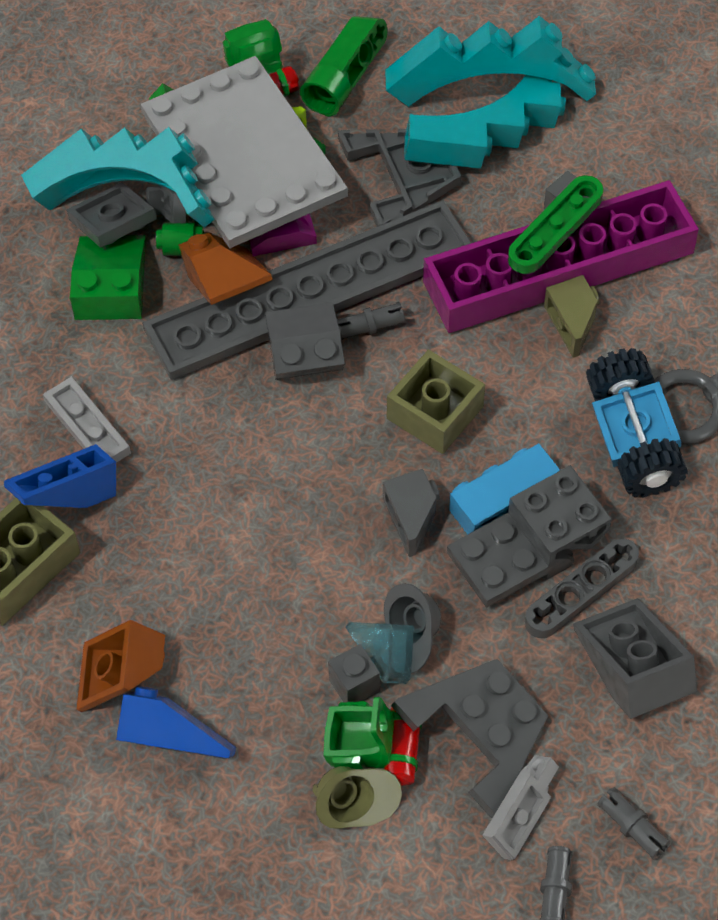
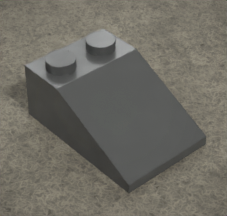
[573,598,697,719]

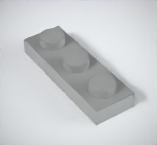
[43,376,131,463]

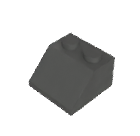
[265,303,345,380]

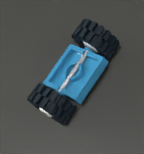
[586,348,688,498]

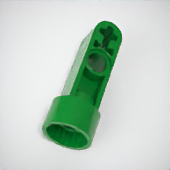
[300,16,388,117]

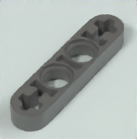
[525,538,639,638]

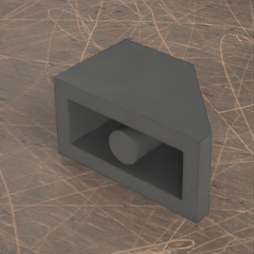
[383,469,440,557]

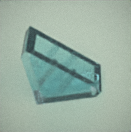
[345,622,414,684]

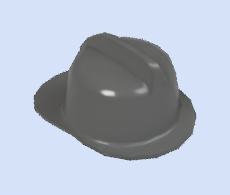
[384,583,441,674]

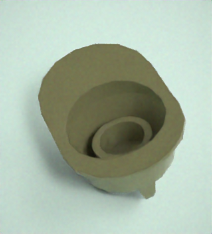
[313,766,402,829]

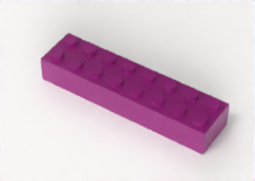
[423,180,699,334]

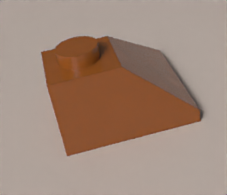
[179,233,273,305]
[76,620,165,712]

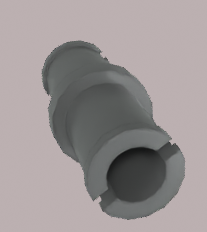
[337,302,405,340]
[598,787,671,860]
[540,846,573,920]

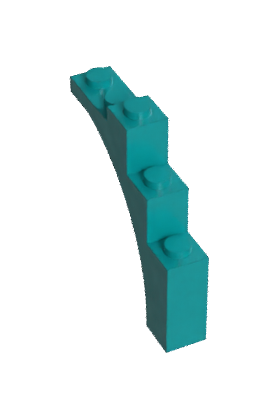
[385,16,596,107]
[404,75,566,169]
[21,127,215,227]

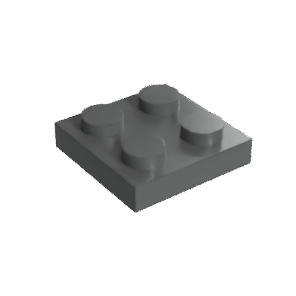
[66,182,157,248]

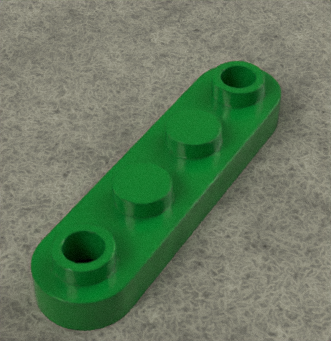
[508,175,603,274]

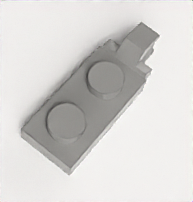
[482,755,559,860]

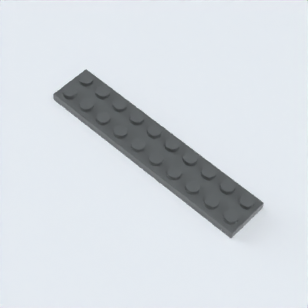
[142,200,471,380]

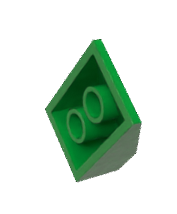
[70,235,146,320]

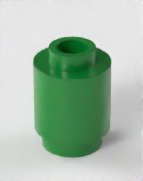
[156,223,204,256]

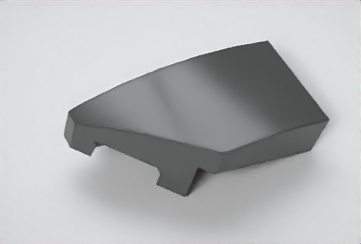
[145,186,186,223]

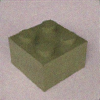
[387,349,485,454]

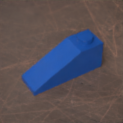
[4,444,116,508]
[116,686,236,758]

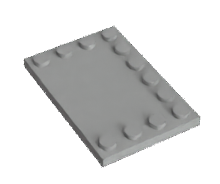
[140,56,348,249]

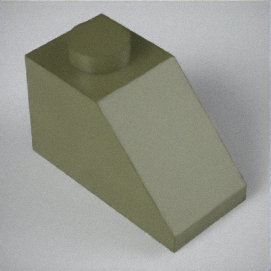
[544,275,599,358]

